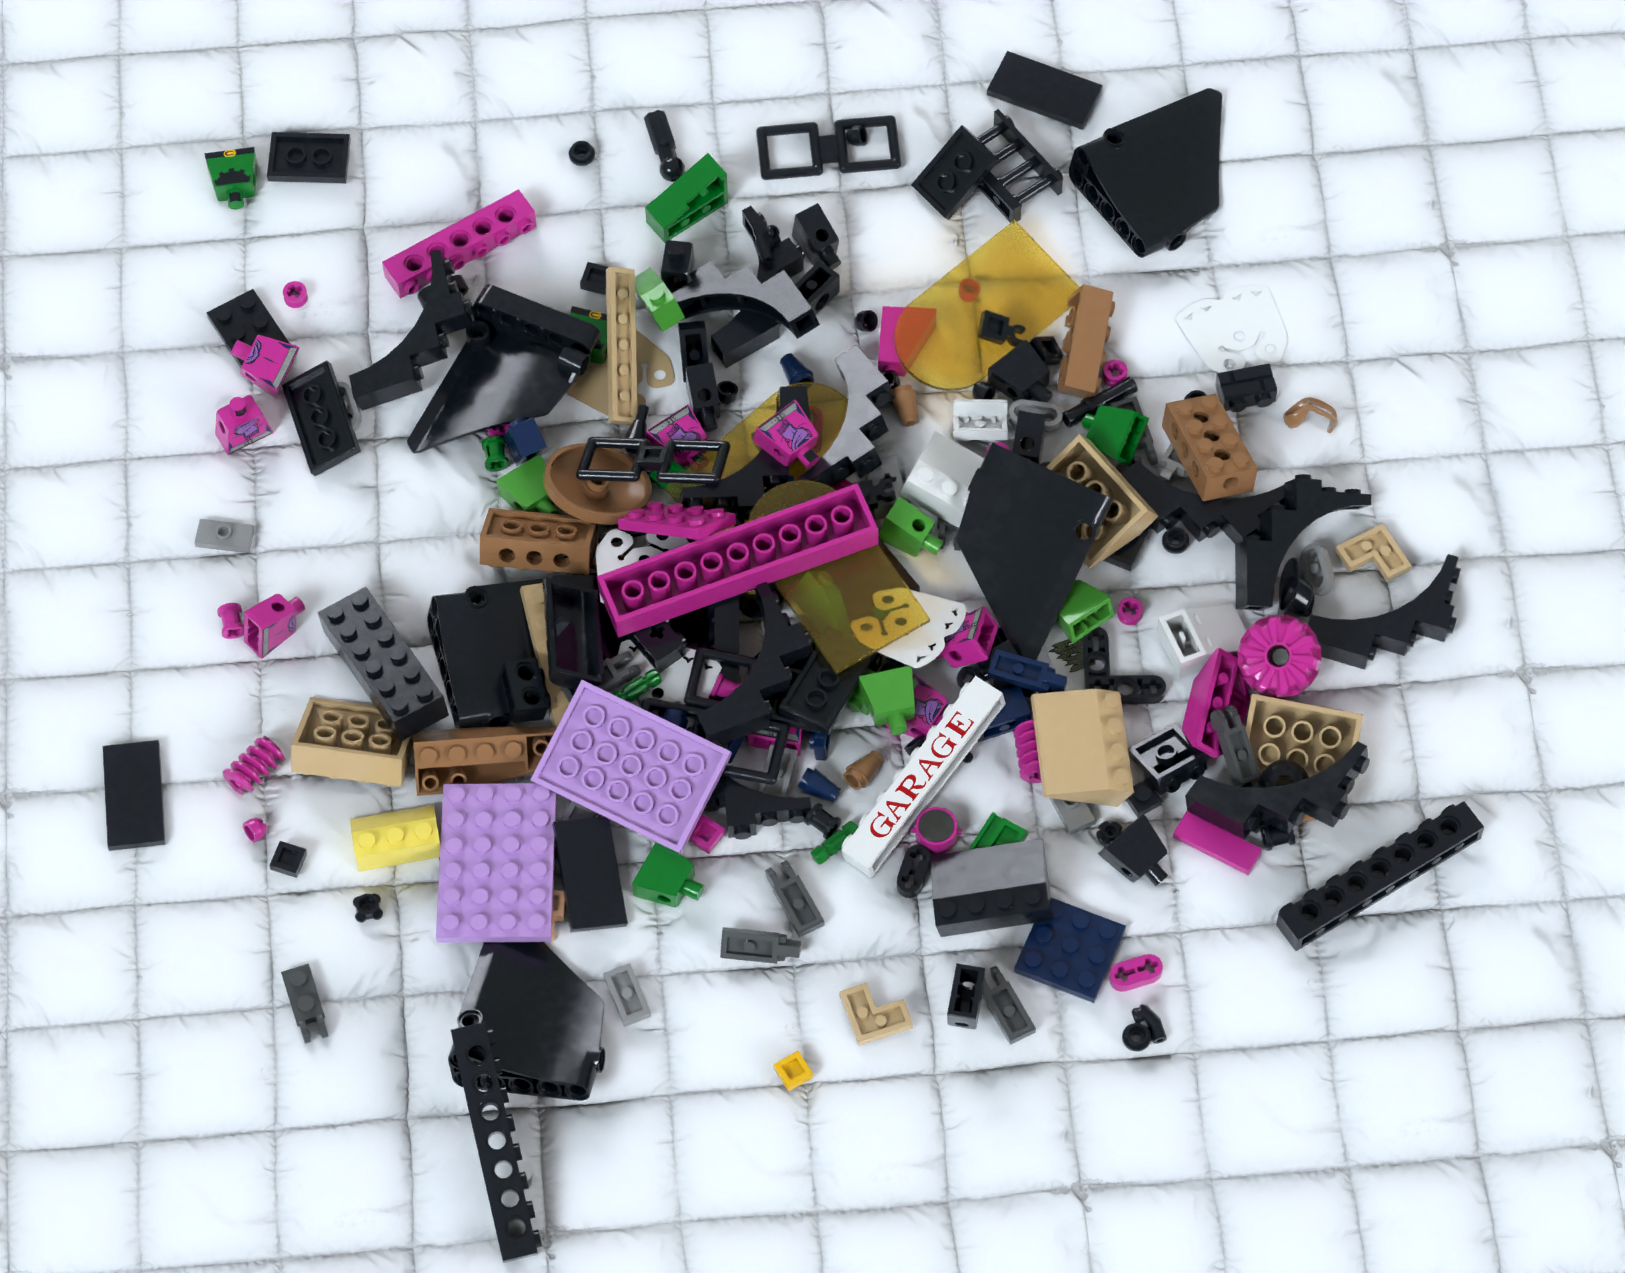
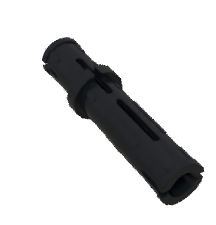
[1062,376,1138,428]

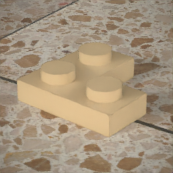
[1335,523,1412,582]
[839,983,913,1046]

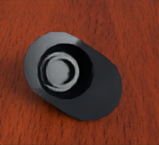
[1277,558,1314,617]

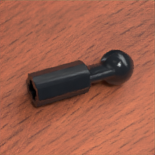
[644,110,685,182]

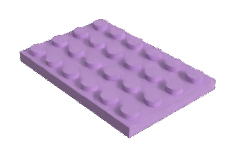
[530,680,732,854]
[436,783,557,943]

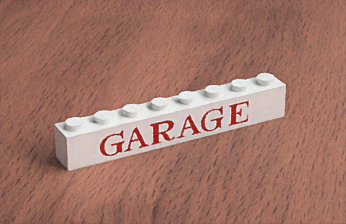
[841,676,1006,878]

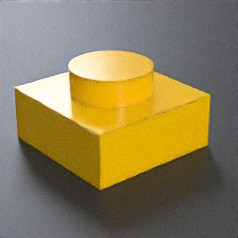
[773,1051,813,1092]

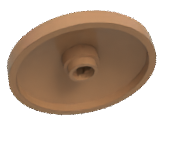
[543,443,652,525]

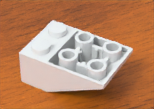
[1157,604,1246,679]

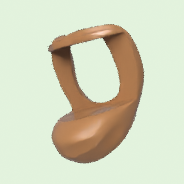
[1283,397,1338,433]

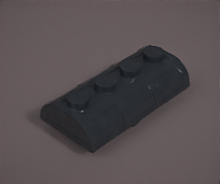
[542,577,604,690]

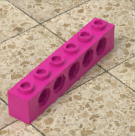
[382,189,537,299]

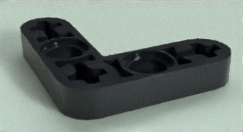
[1083,627,1166,704]

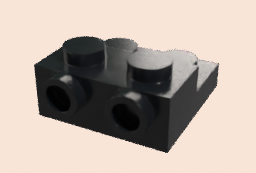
[1128,723,1208,795]

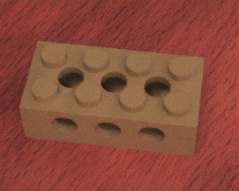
[1162,394,1258,501]
[480,508,597,575]

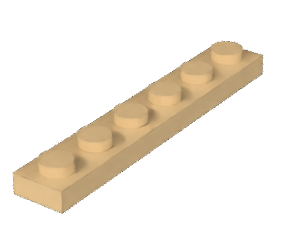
[606,266,637,426]
[520,583,569,727]

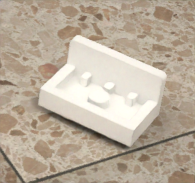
[953,399,1008,442]

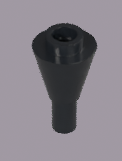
[624,405,649,455]

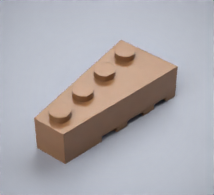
[1057,284,1115,399]

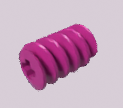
[1013,720,1041,783]
[222,736,286,795]

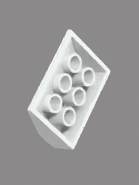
[899,431,984,527]

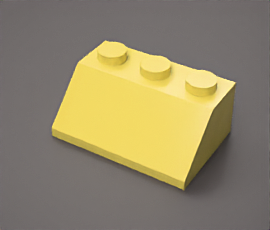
[350,804,441,872]

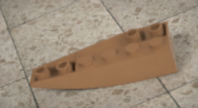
[412,726,557,796]

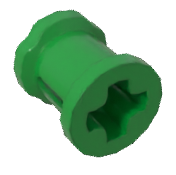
[481,436,509,472]

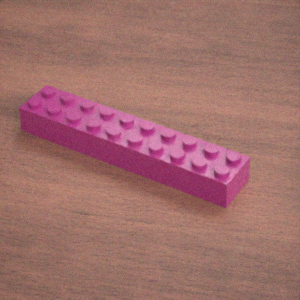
[597,483,879,638]

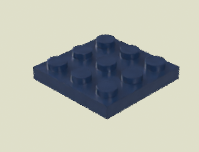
[1014,897,1126,1003]

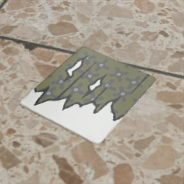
[1045,637,1096,676]

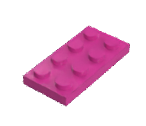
[618,501,737,540]

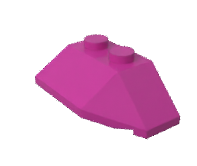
[1182,648,1250,758]

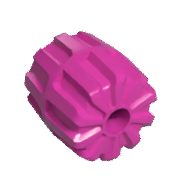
[1237,615,1322,698]

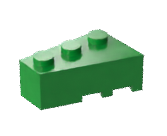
[645,153,728,243]

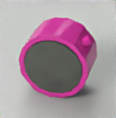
[911,807,962,855]

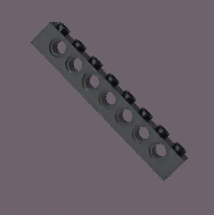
[1276,801,1484,951]
[451,1022,542,1263]

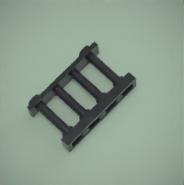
[977,109,1063,225]

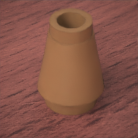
[891,384,919,427]
[844,751,884,790]

